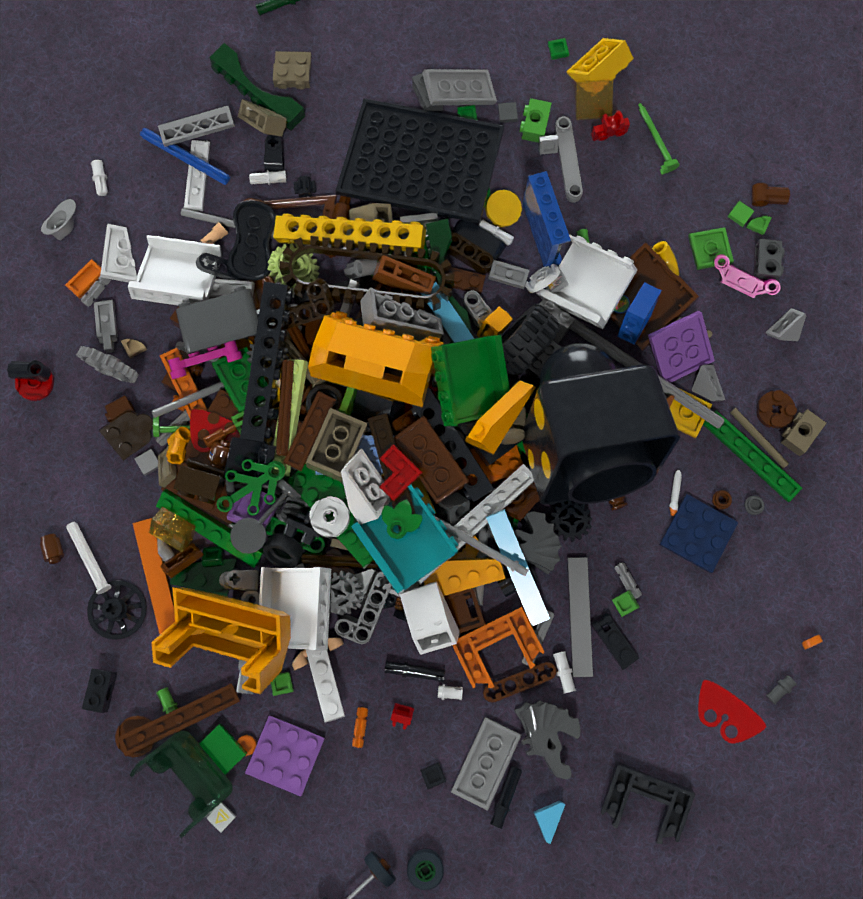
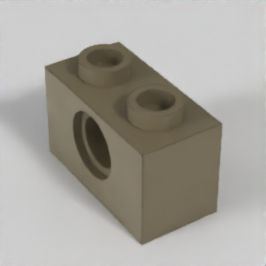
[781,409,826,456]

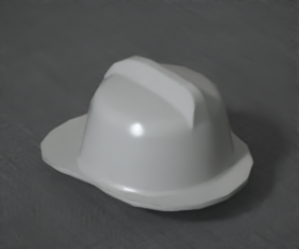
[41,199,76,240]

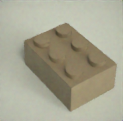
[306,408,367,482]

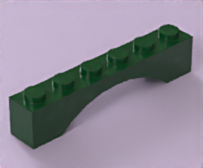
[209,43,305,131]
[425,219,471,331]

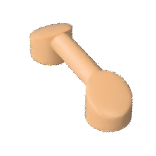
[292,637,344,670]

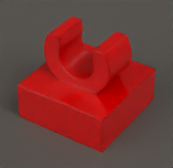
[391,703,414,730]

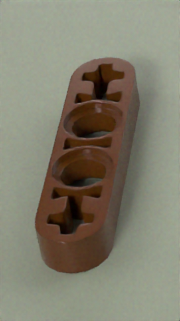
[483,662,556,703]

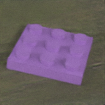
[648,311,715,383]
[245,715,325,796]

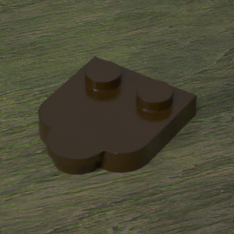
[99,411,153,461]

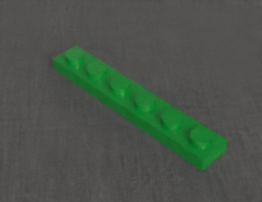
[156,489,263,568]

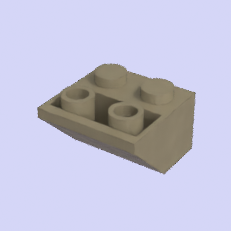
[349,203,392,238]

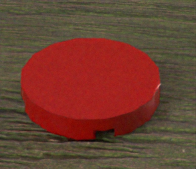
[15,368,54,401]

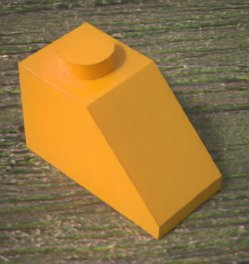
[477,306,513,338]

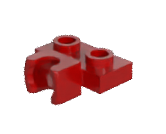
[591,110,630,141]

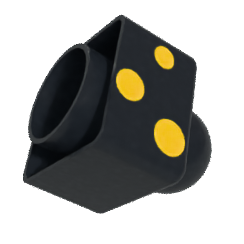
[522,343,680,504]

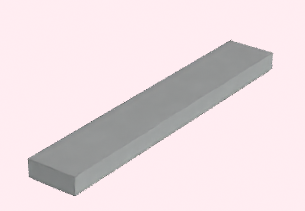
[567,558,593,677]

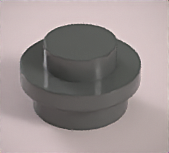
[744,496,764,515]

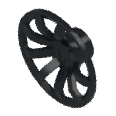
[87,580,147,640]

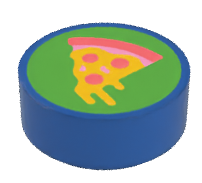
[614,295,630,314]

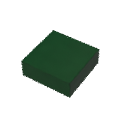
[202,546,223,567]

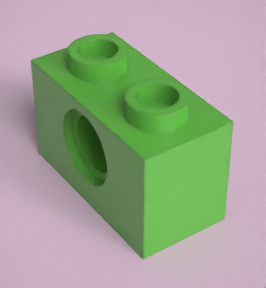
[519,98,551,143]

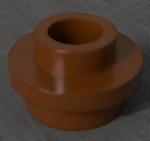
[712,490,732,510]

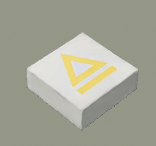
[206,802,236,833]

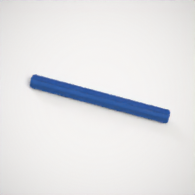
[140,128,230,185]

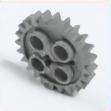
[76,346,139,383]

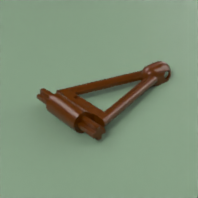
[243,194,351,258]

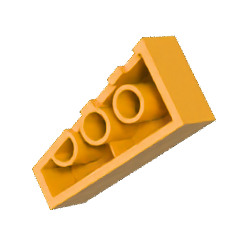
[424,557,506,596]

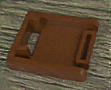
[444,588,486,634]

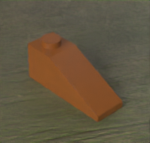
[372,255,436,295]

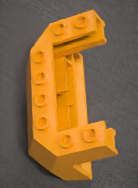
[308,311,444,407]
[151,587,291,694]

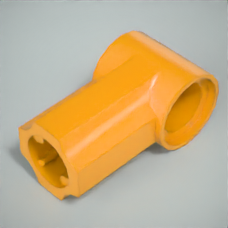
[166,426,191,464]

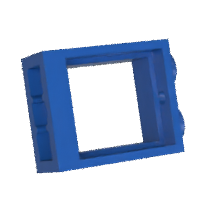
[617,282,662,345]

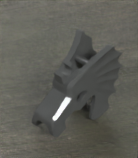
[486,512,561,574]
[514,700,581,779]

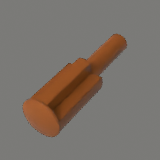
[203,425,241,448]

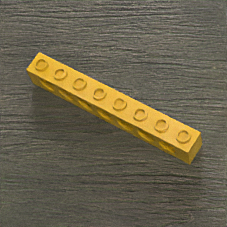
[273,214,426,252]

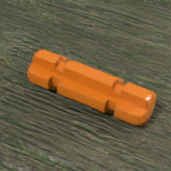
[352,707,368,748]

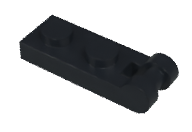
[591,612,639,670]

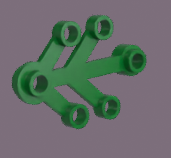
[217,459,286,516]

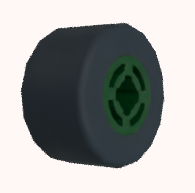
[407,849,444,890]

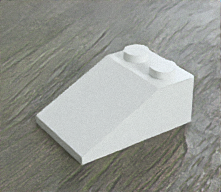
[341,448,391,525]

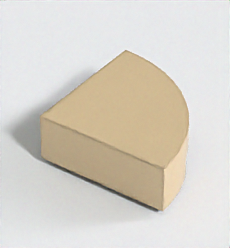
[121,339,147,358]

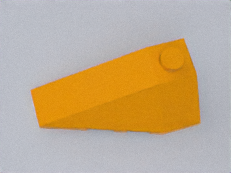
[465,381,536,454]

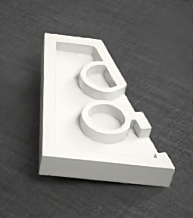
[100,224,137,282]

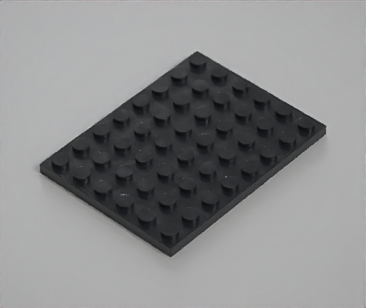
[335,98,504,224]

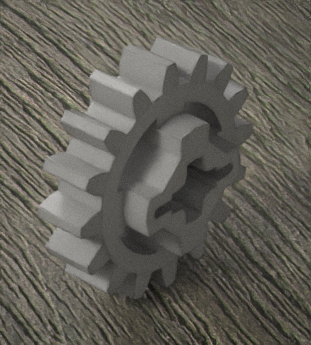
[329,571,364,615]

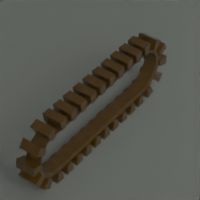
[279,236,454,311]

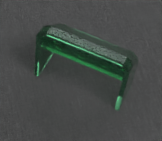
[129,731,233,839]

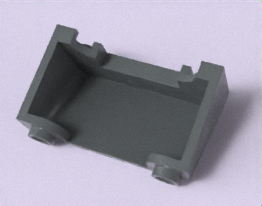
[176,286,259,354]

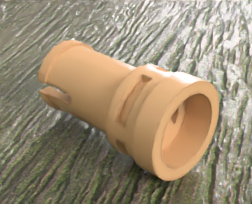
[200,222,228,244]

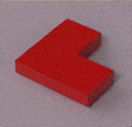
[379,444,422,501]

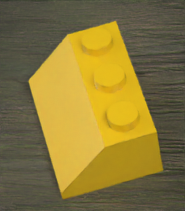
[566,38,634,93]

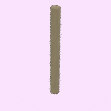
[730,408,789,468]

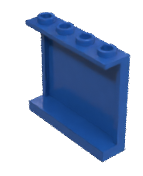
[522,171,571,268]

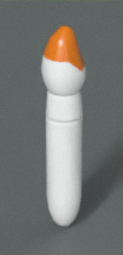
[669,470,682,516]

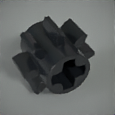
[294,176,316,198]

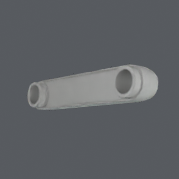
[555,116,583,203]

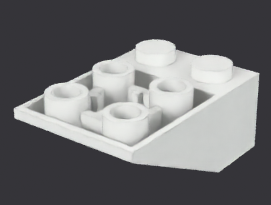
[400,581,460,655]

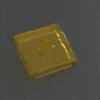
[576,80,613,120]

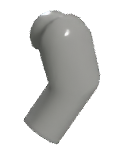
[157,535,175,563]

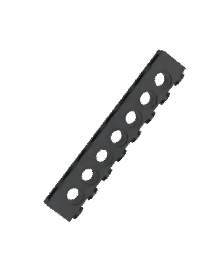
[240,282,293,442]
[389,368,495,502]

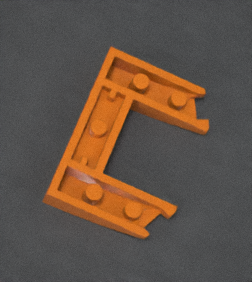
[452,607,544,688]

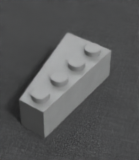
[360,287,443,341]

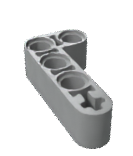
[335,570,392,644]

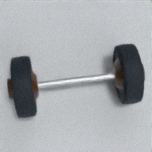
[321,851,396,899]

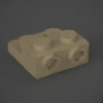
[273,51,312,90]

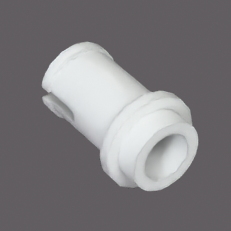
[438,684,463,700]

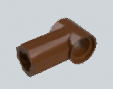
[752,183,790,207]

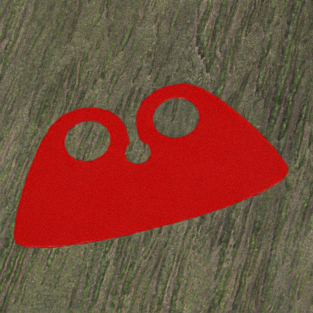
[190,409,242,452]
[698,680,766,744]

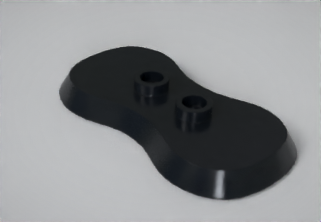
[228,200,276,281]

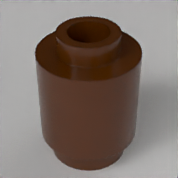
[40,534,64,564]

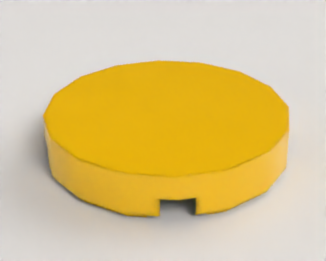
[485,190,522,227]

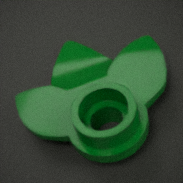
[382,500,422,539]

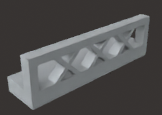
[158,106,235,147]

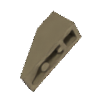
[238,99,287,137]

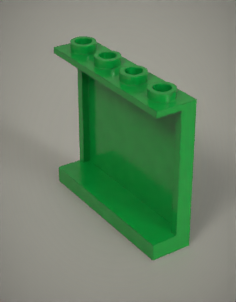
[431,335,510,426]

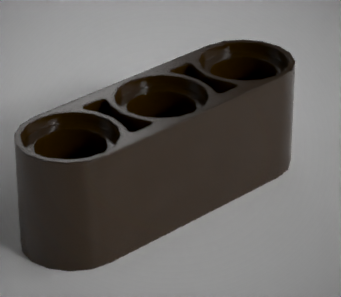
[448,233,493,274]

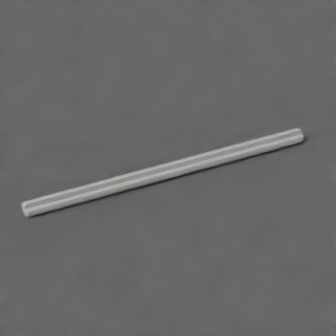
[570,319,724,428]

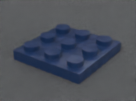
[659,494,738,573]

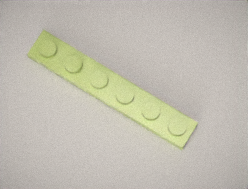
[272,359,308,476]

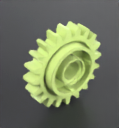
[267,243,319,291]

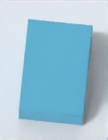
[533,801,565,844]

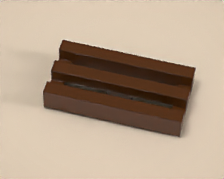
[160,543,203,578]

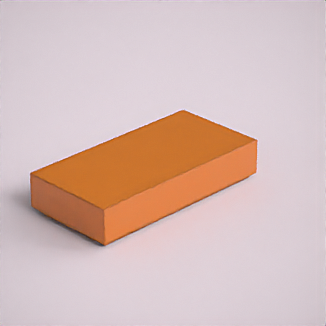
[65,259,101,299]

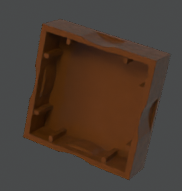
[610,242,699,351]

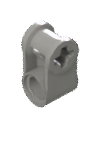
[463,291,492,328]
[219,570,259,591]

